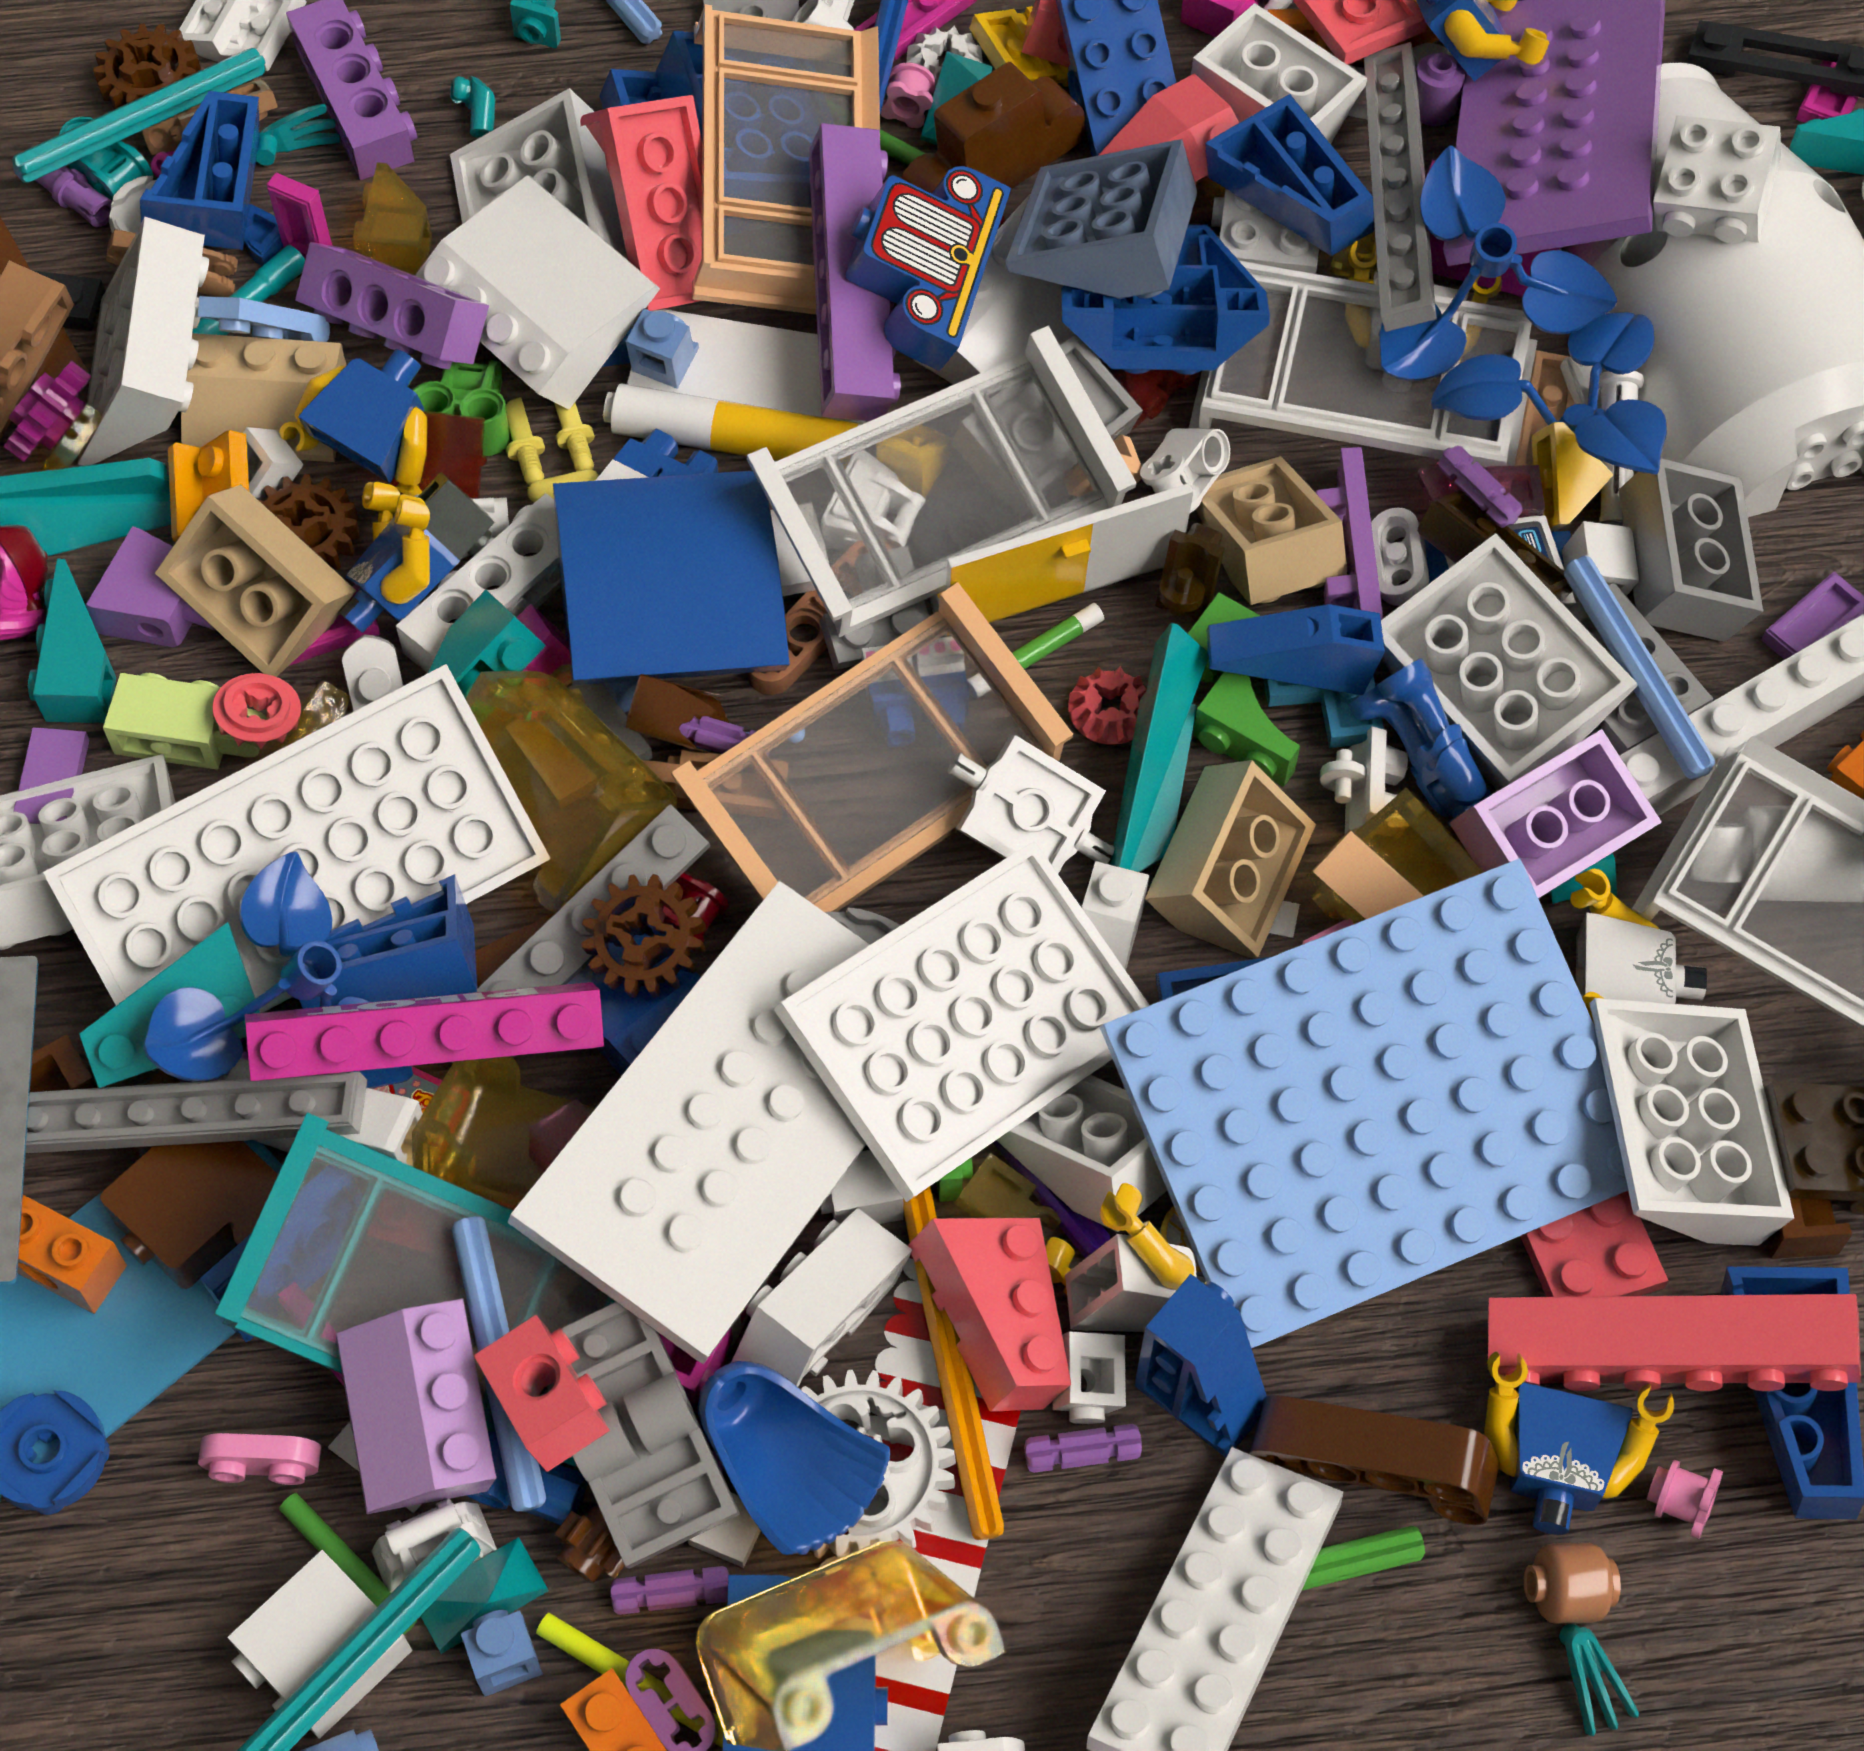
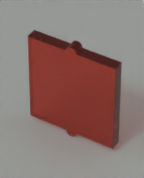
[390,411,487,499]

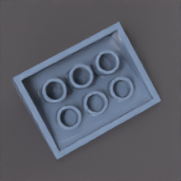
[1005,139,1197,298]

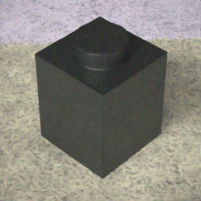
[418,471,495,560]

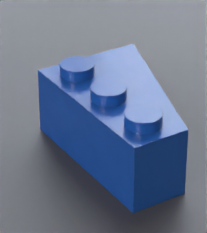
[1205,94,1374,256]
[299,874,477,1009]
[1134,1274,1267,1458]

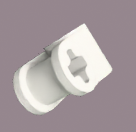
[1140,428,1230,514]

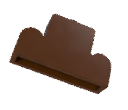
[901,62,1086,194]
[100,1070,278,1289]

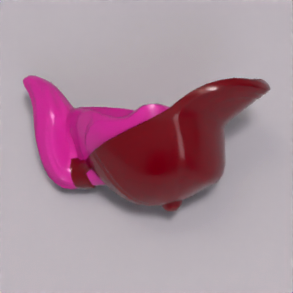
[0,525,48,641]

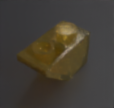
[353,162,433,276]

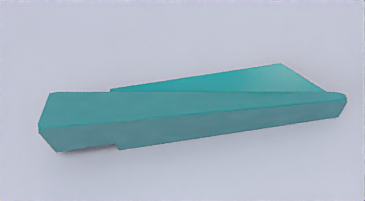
[0,458,171,556]
[1110,622,1208,872]

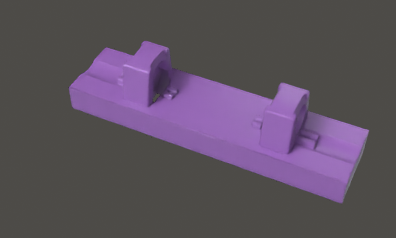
[1315,447,1383,620]

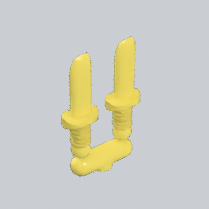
[506,397,599,503]

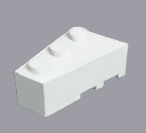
[731,1208,912,1387]

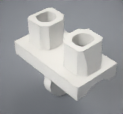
[1320,726,1408,838]

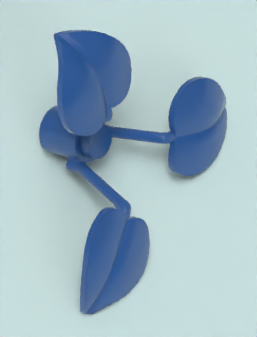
[1379,146,1617,381]
[1431,312,1667,475]
[142,851,413,1089]

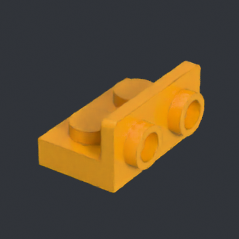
[168,430,249,542]

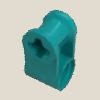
[59,116,153,200]

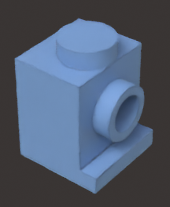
[626,308,699,389]
[461,1610,543,1697]

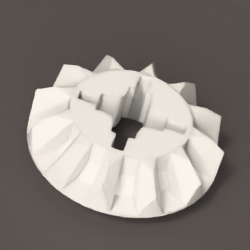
[907,25,982,90]

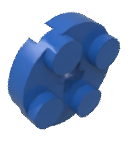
[0,1390,110,1515]

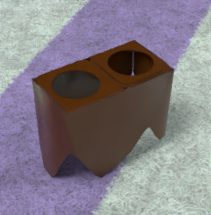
[625,674,729,754]

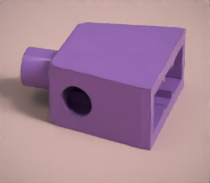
[86,526,216,647]

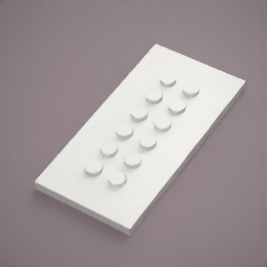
[508,880,870,1364]

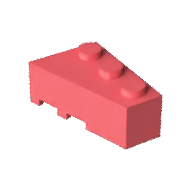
[908,1218,1071,1411]

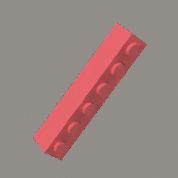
[1488,1294,1861,1391]

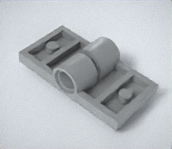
[546,1302,740,1569]

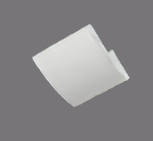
[179,0,306,71]

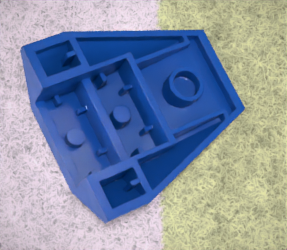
[1061,225,1270,374]

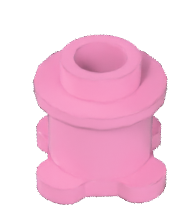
[881,62,936,128]
[1647,1460,1723,1539]

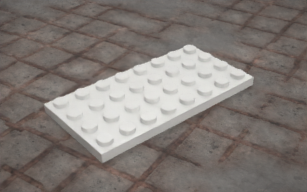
[42,664,551,1071]

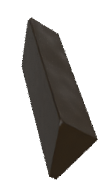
[1417,490,1573,602]

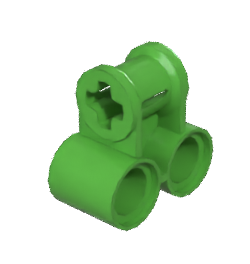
[413,360,510,456]

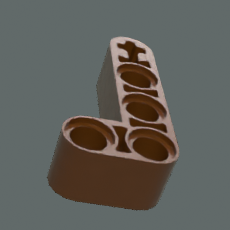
[1249,1395,1499,1525]

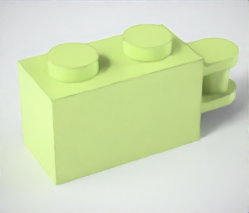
[103,673,267,770]

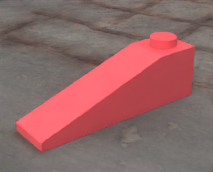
[1098,73,1239,185]

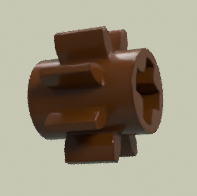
[554,1506,625,1584]

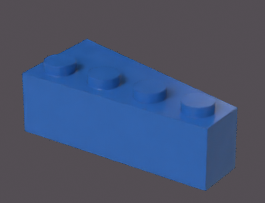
[1721,1267,1864,1520]

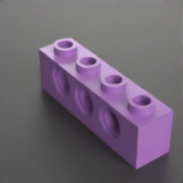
[286,0,417,180]
[295,242,489,369]

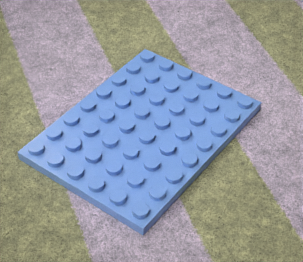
[1100,858,1628,1348]

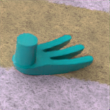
[256,104,340,166]
[1559,1623,1639,1736]

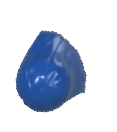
[697,1361,890,1555]

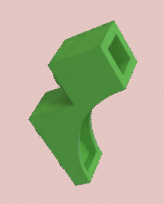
[1188,593,1300,787]

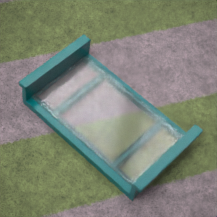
[214,1112,616,1467]

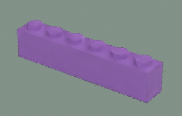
[809,123,901,421]

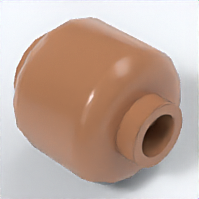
[1524,1543,1621,1624]

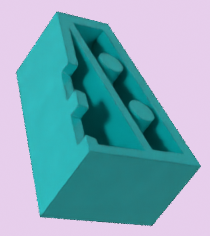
[79,922,261,1088]

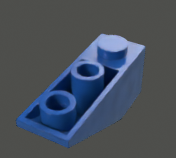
[1206,604,1385,695]

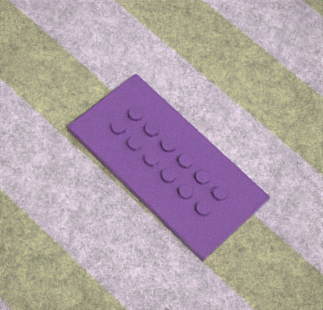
[1443,0,1665,266]

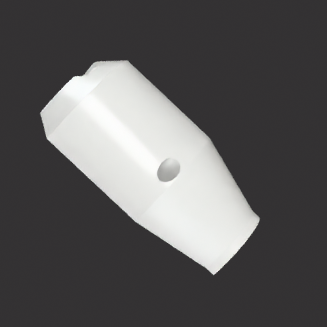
[1561,63,1864,517]

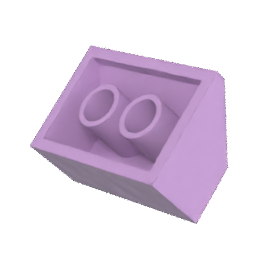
[1450,729,1661,898]
[336,1299,496,1514]

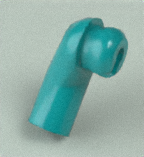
[450,76,495,138]

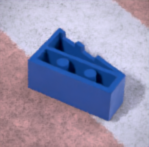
[140,91,260,250]

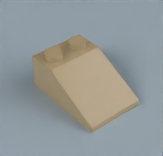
[1196,456,1347,605]

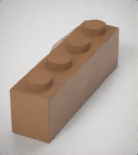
[0,260,74,441]

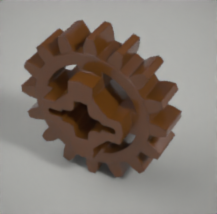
[93,23,202,110]
[259,474,360,570]
[581,874,706,998]

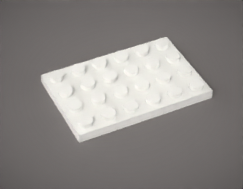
[774,841,1150,1202]

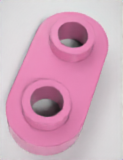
[198,1433,321,1485]

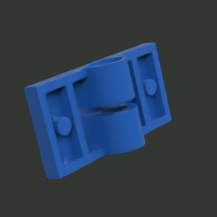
[1056,0,1176,157]

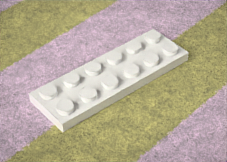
[1087,1447,1343,1751]

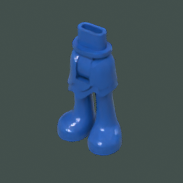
[1347,658,1492,828]

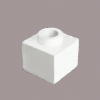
[243,427,303,502]

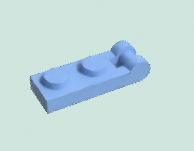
[198,296,330,342]

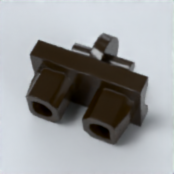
[1155,523,1225,622]

